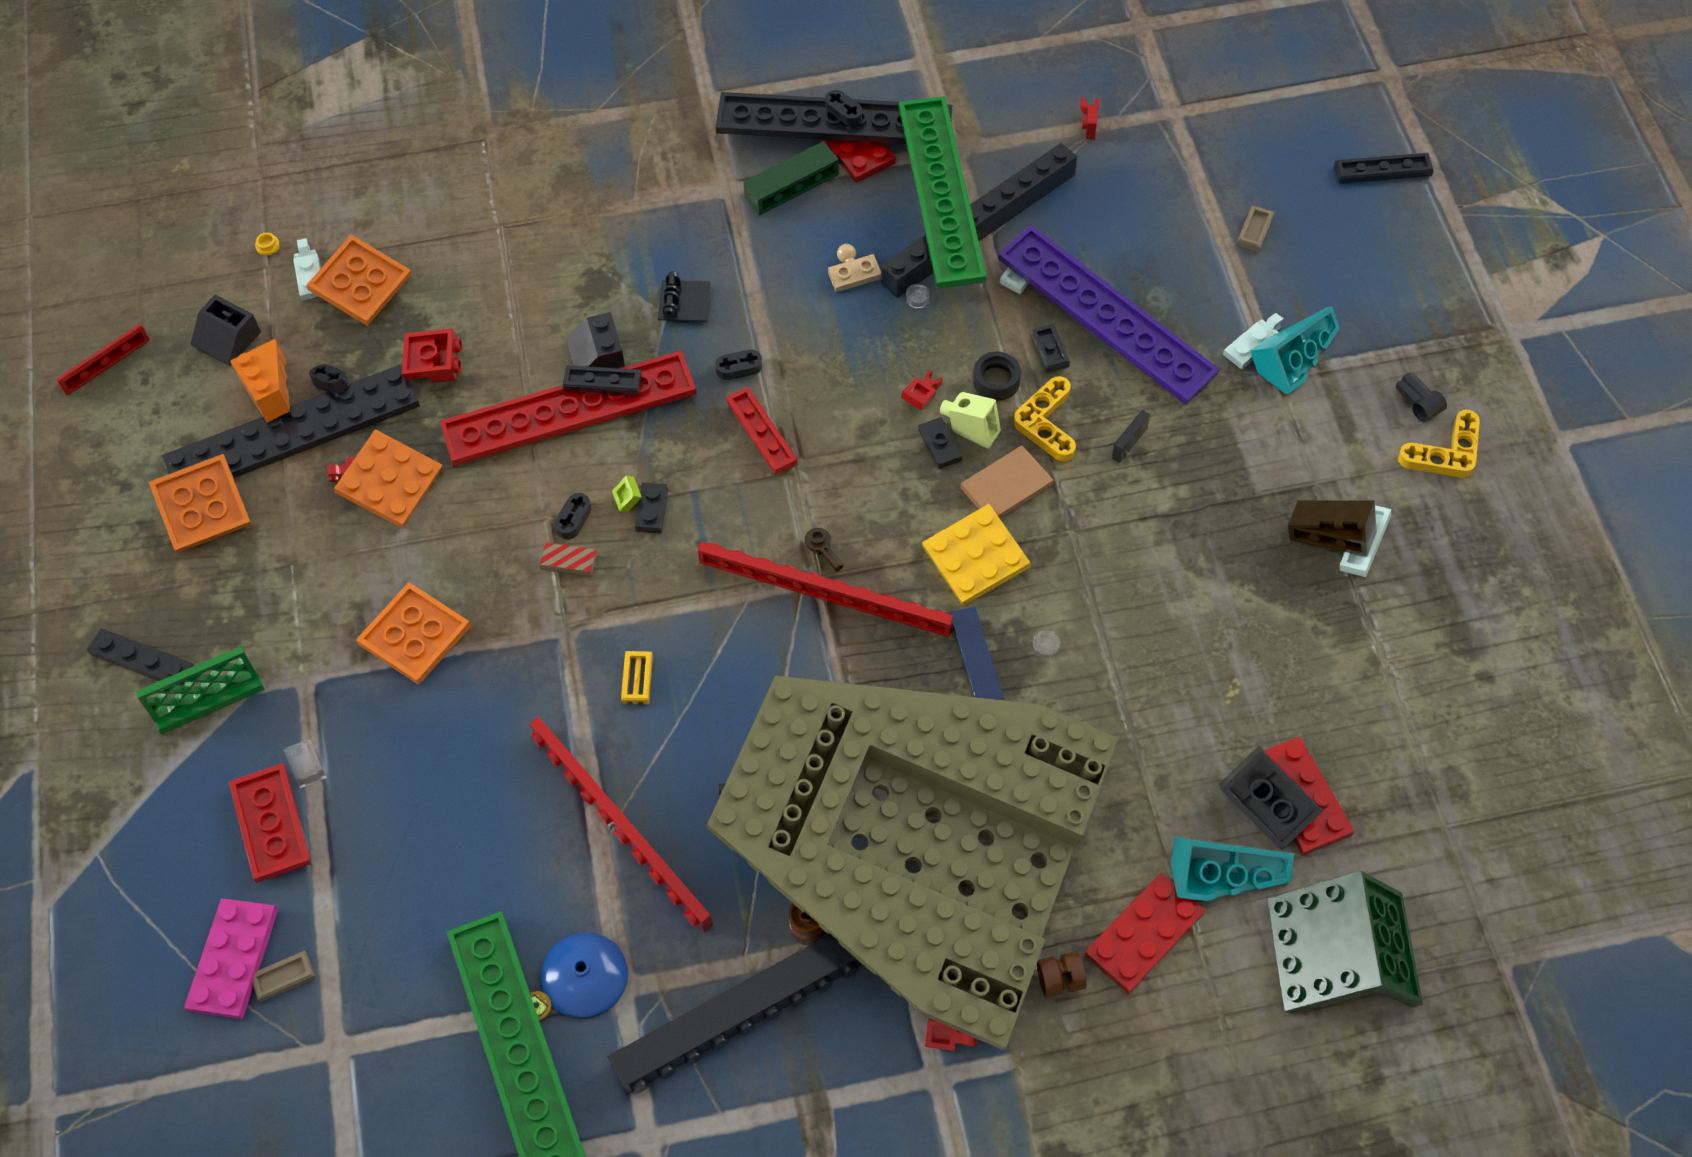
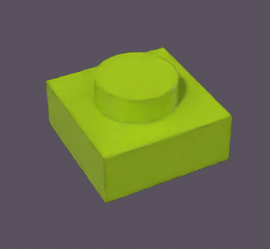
[612,475,642,513]

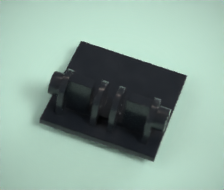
[658,271,711,322]

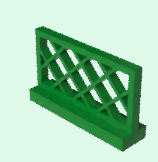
[135,646,265,735]

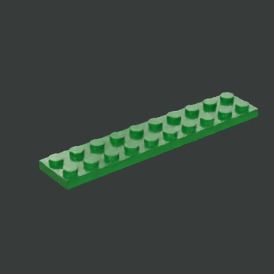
[899,96,986,289]
[447,911,586,1157]

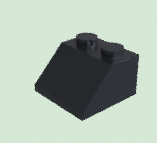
[566,312,625,368]

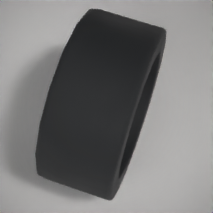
[973,351,1021,401]

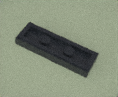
[563,365,642,395]

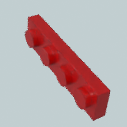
[726,387,798,476]

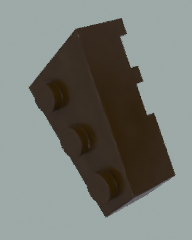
[1288,500,1377,557]

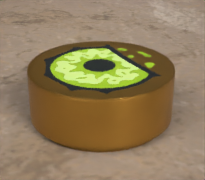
[530,991,552,1022]

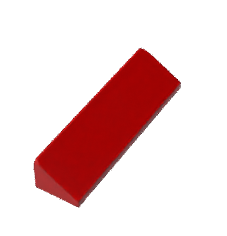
[56,323,150,396]

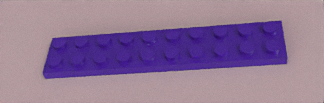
[998,225,1220,405]

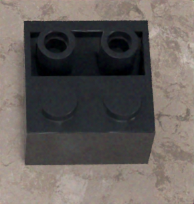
[190,295,261,366]

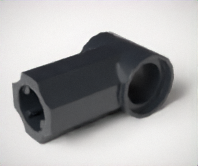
[1395,372,1447,422]

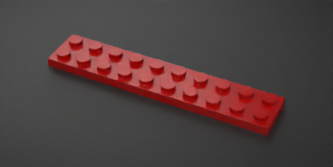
[440,350,697,466]

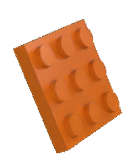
[307,235,411,326]
[334,429,443,529]
[148,454,252,553]
[356,582,471,685]

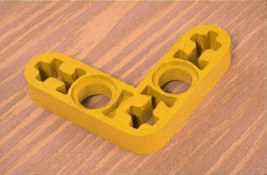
[1014,376,1076,462]
[1398,410,1480,478]

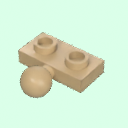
[828,244,881,292]

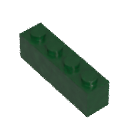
[743,142,839,216]

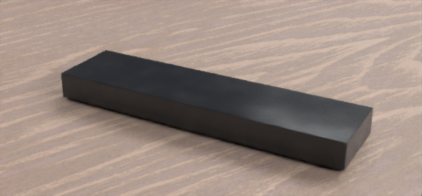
[1334,153,1434,184]

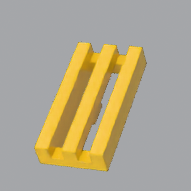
[621,651,653,704]

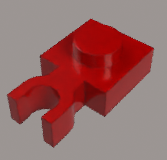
[901,370,943,410]

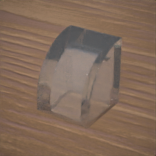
[284,739,326,788]

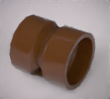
[788,903,826,945]
[1037,951,1087,998]

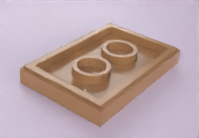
[960,446,1054,518]

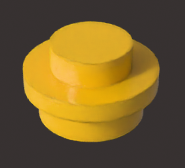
[255,233,280,256]

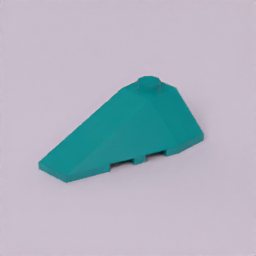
[1250,306,1340,394]
[1171,836,1294,901]

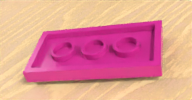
[184,898,278,1020]

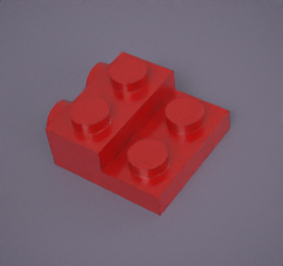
[402,328,463,383]

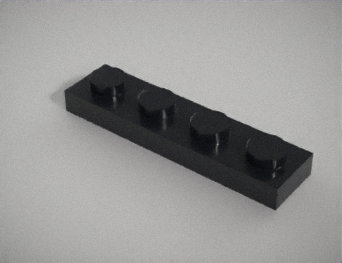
[87,628,194,686]

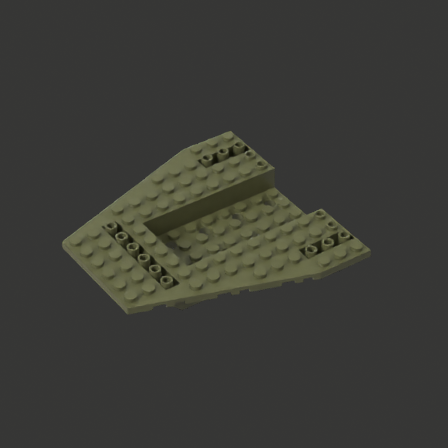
[706,676,1118,1050]

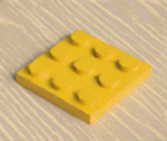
[922,504,1031,606]

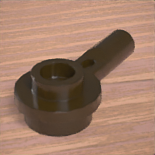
[805,528,844,572]

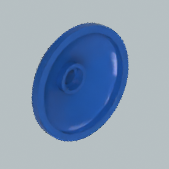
[540,933,628,1019]

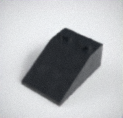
[1219,745,1323,850]

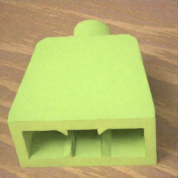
[940,392,1001,449]

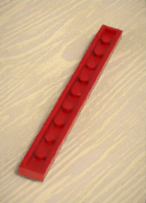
[697,542,953,637]
[530,716,713,932]

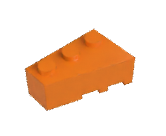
[231,338,290,422]

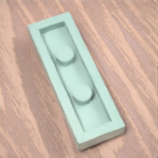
[1340,506,1391,577]

